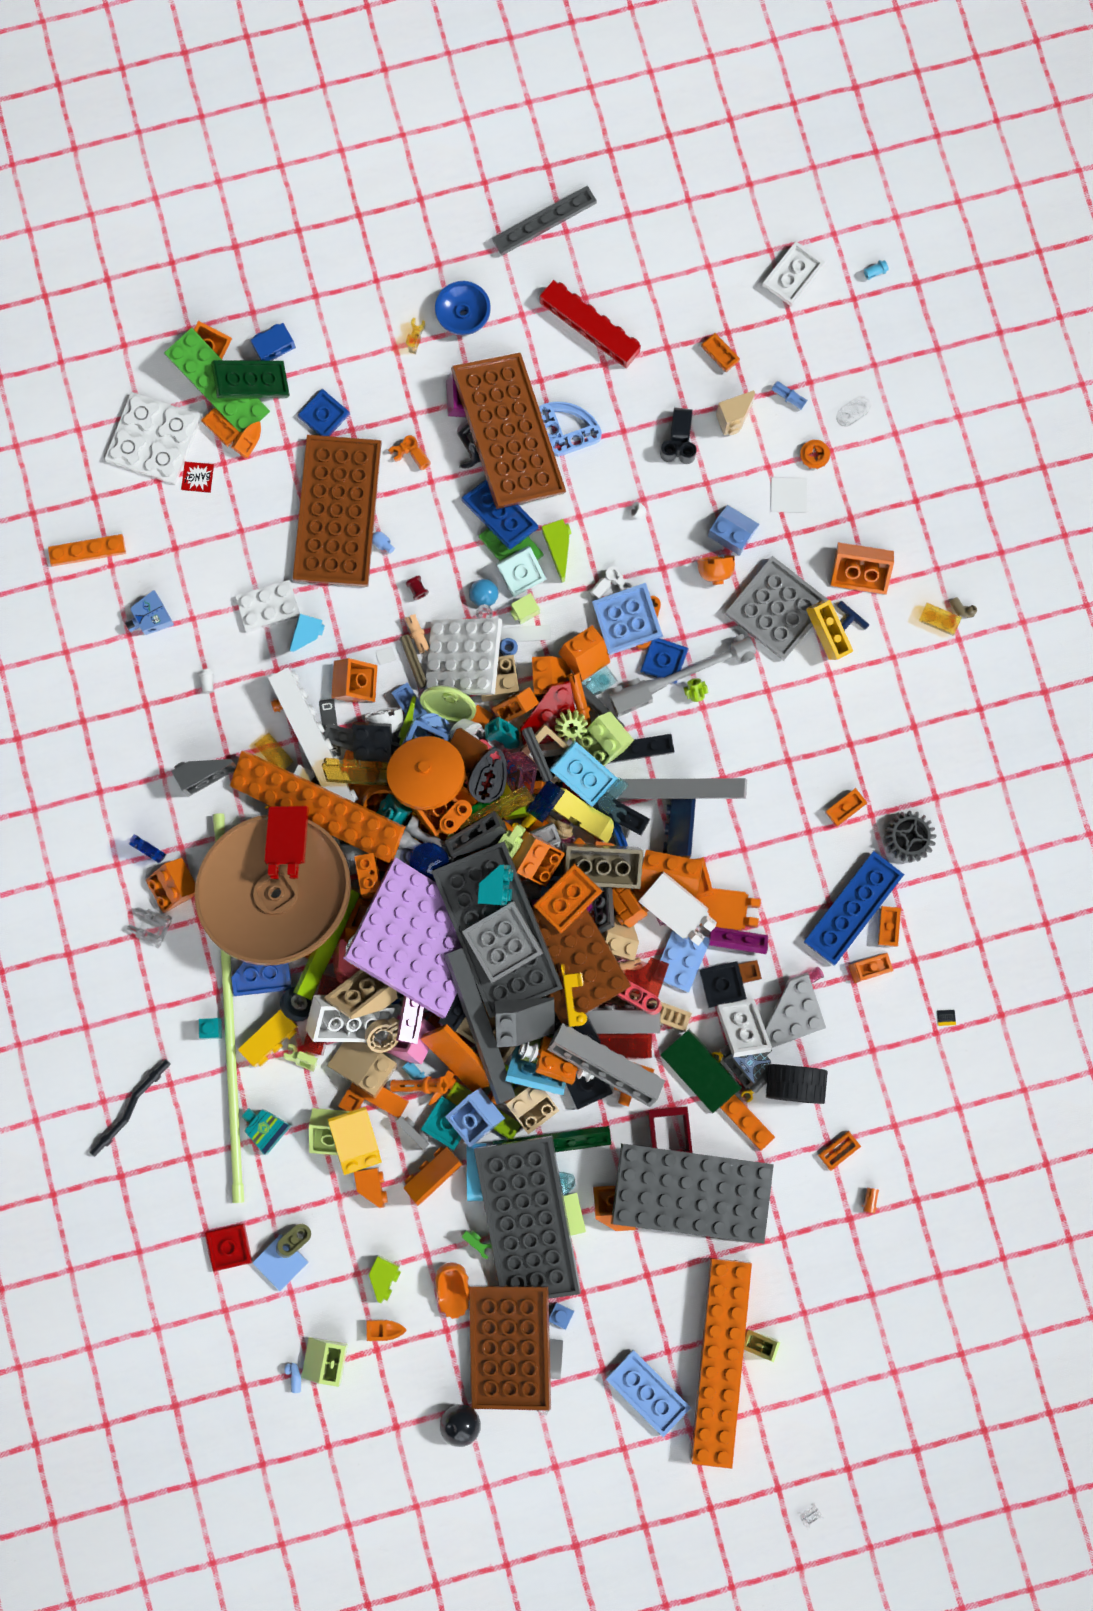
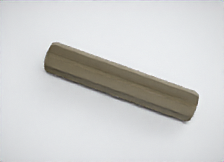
[400,635,427,689]

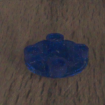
[410,842,449,881]

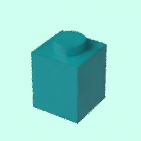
[199,1018,222,1039]

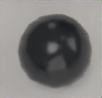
[440,1404,481,1447]

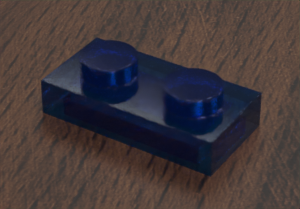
[526,780,565,823]

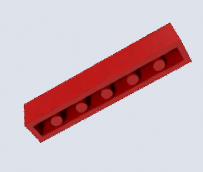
[540,280,641,369]

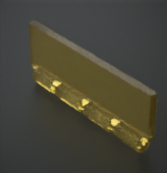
[322,758,389,786]

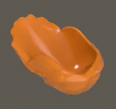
[435,1262,469,1319]

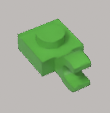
[462,1230,492,1259]

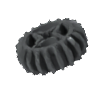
[884,811,937,863]

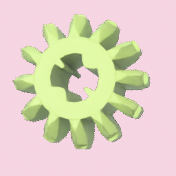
[555,709,588,742]

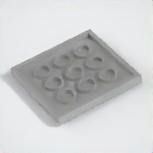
[725,556,832,661]

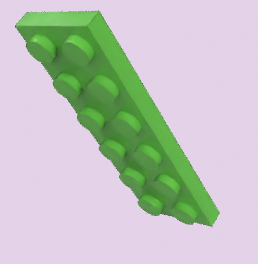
[164,327,270,432]

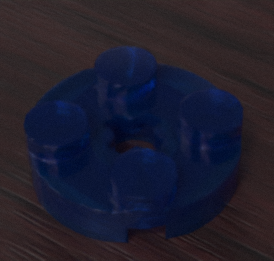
[129,834,167,863]

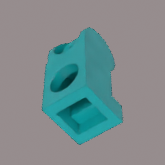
[485,717,520,749]

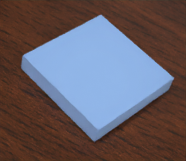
[253,1234,309,1291]

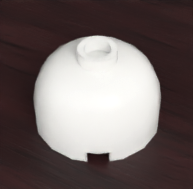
[364,707,404,737]

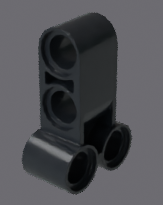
[660,407,697,464]

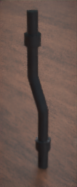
[89,1059,171,1157]

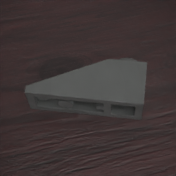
[445,811,508,857]

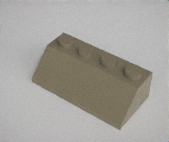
[561,843,644,889]

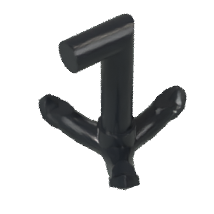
[457,423,481,469]

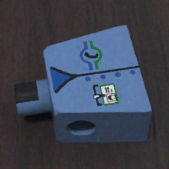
[125,590,174,635]

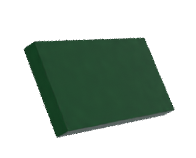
[211,360,290,398]
[661,1029,742,1113]

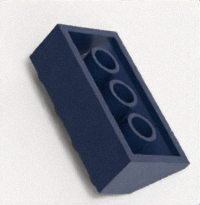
[663,799,696,858]

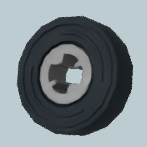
[280,987,313,1022]

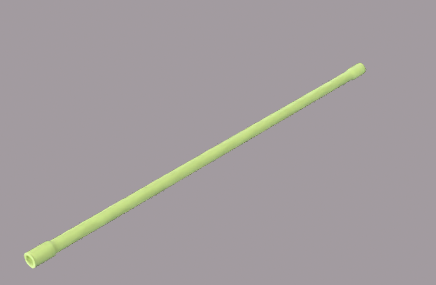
[213,813,244,1203]

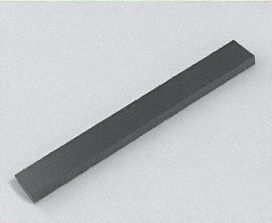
[444,948,516,1104]

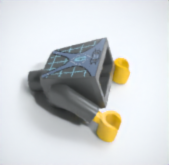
[712,1044,772,1102]

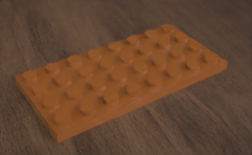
[451,352,566,509]
[293,435,382,587]

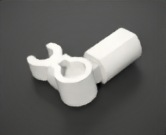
[589,567,634,600]

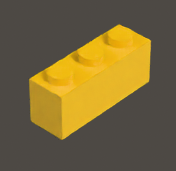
[806,600,853,660]
[238,1009,299,1067]

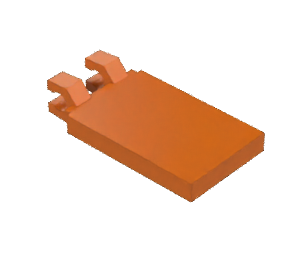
[698,888,761,931]

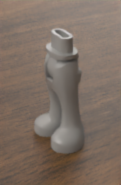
[399,815,465,865]

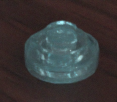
[559,1172,576,1196]

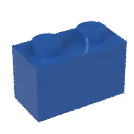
[251,323,296,361]

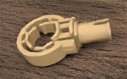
[365,1017,400,1053]

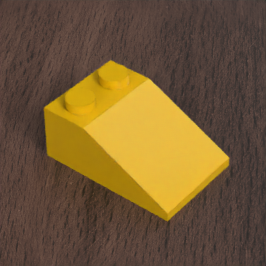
[328,1107,382,1175]

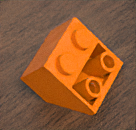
[512,831,565,887]
[146,858,196,913]

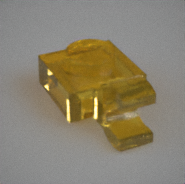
[406,318,425,354]

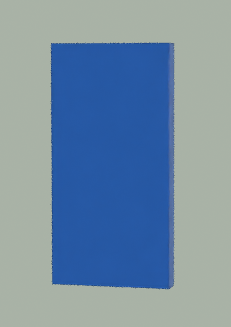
[462,479,539,550]

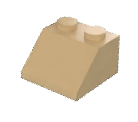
[716,390,755,435]
[601,916,639,961]

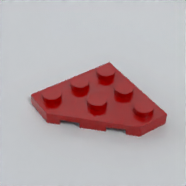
[520,681,575,746]

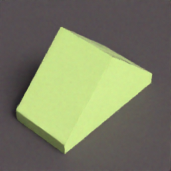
[744,1330,780,1362]

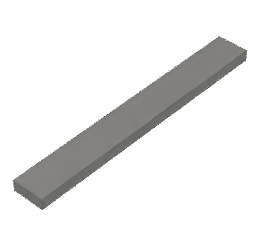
[604,778,747,799]

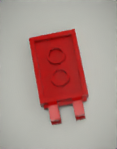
[264,806,309,879]

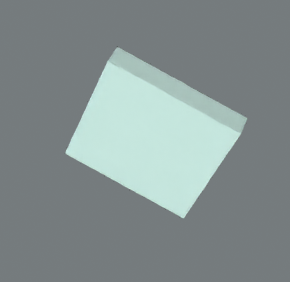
[496,546,546,597]

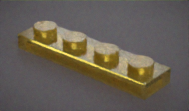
[460,785,535,830]

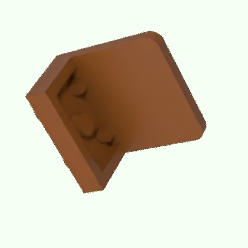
[450,728,488,783]

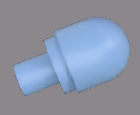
[372,531,395,553]

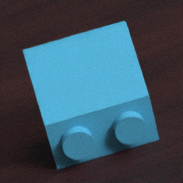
[289,613,325,652]

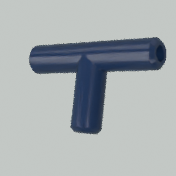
[837,601,870,631]

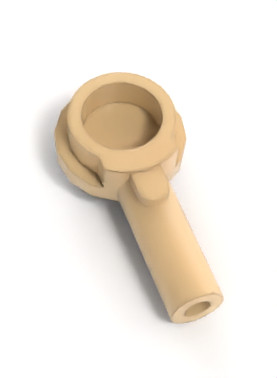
[545,815,573,839]

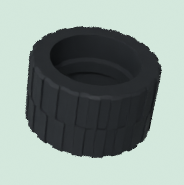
[766,1064,828,1104]

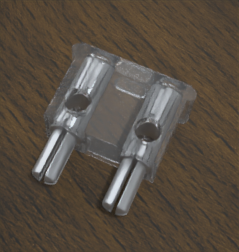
[127,907,173,949]

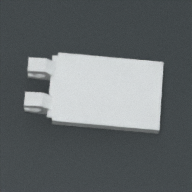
[638,872,717,946]

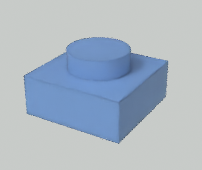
[549,1302,574,1330]

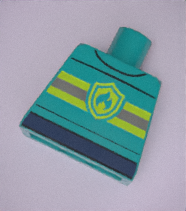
[242,1108,292,1155]

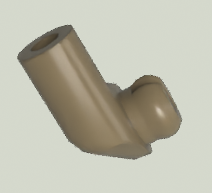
[949,597,977,618]

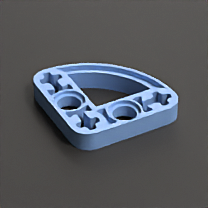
[539,402,602,457]

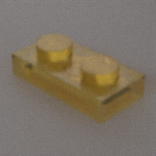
[919,603,962,636]
[254,733,294,769]

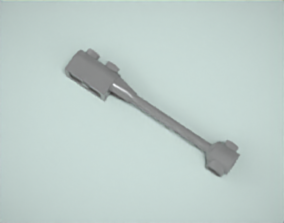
[609,634,756,717]

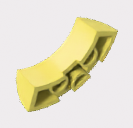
[540,787,614,843]

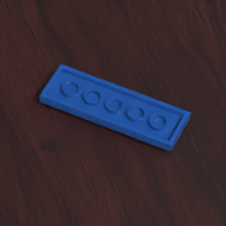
[803,851,905,966]

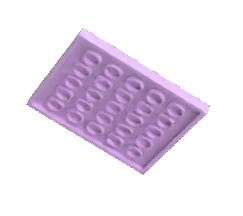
[343,857,462,1019]

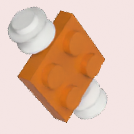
[519,1036,594,1085]

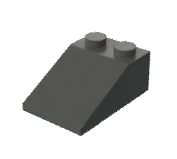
[171,759,237,797]
[494,997,555,1047]

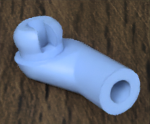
[285,1362,301,1393]

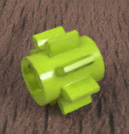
[684,678,709,702]

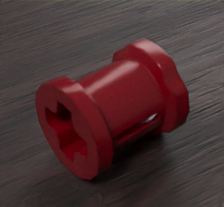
[406,576,429,601]

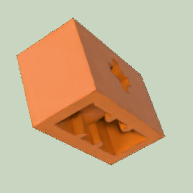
[492,687,539,722]

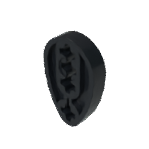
[467,747,507,803]

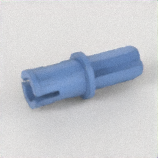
[772,381,808,410]

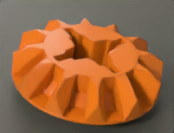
[800,440,830,469]

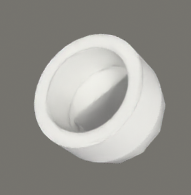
[630,502,646,518]

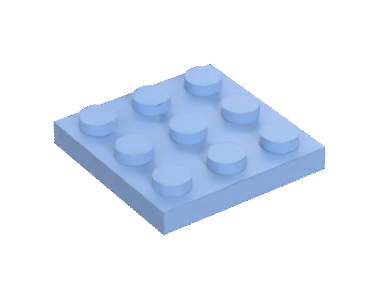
[592,583,663,655]

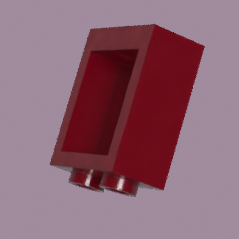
[648,1106,693,1153]

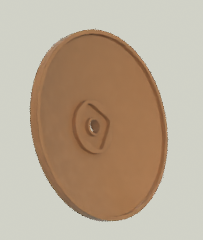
[195,814,351,966]

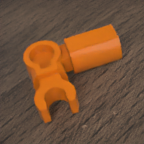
[388,435,431,470]

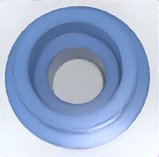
[499,638,518,656]

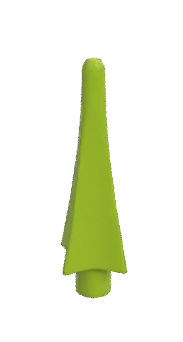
[398,696,416,746]

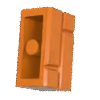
[612,887,648,928]

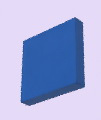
[297,389,350,436]
[640,638,689,684]

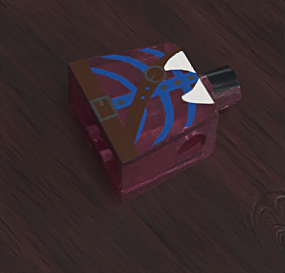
[504,751,537,799]

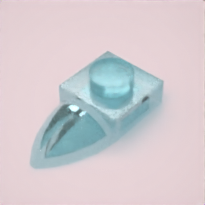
[585,666,618,696]

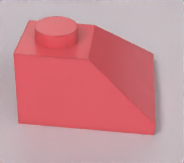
[332,939,360,984]

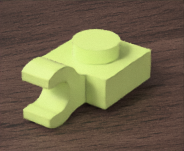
[283,1044,318,1072]

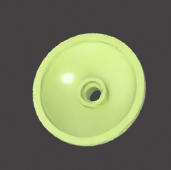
[420,686,477,723]

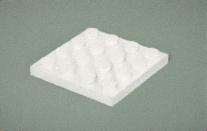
[425,618,502,695]

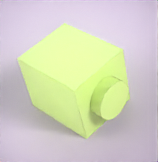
[510,593,540,624]

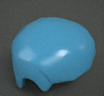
[469,579,499,608]

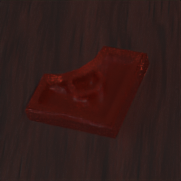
[625,957,669,997]

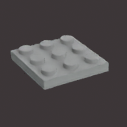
[462,901,543,983]

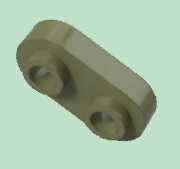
[276,1224,311,1258]

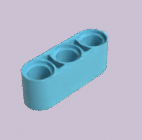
[466,1143,487,1201]

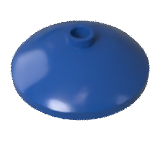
[435,281,491,335]

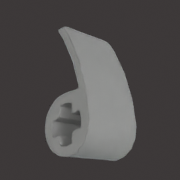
[550,1339,563,1380]

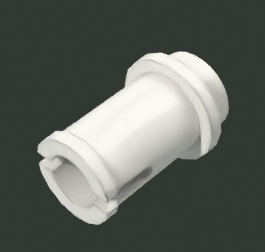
[199,669,214,693]

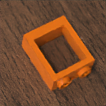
[354,853,381,901]

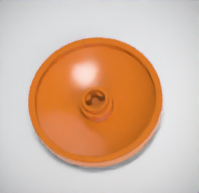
[387,736,465,810]

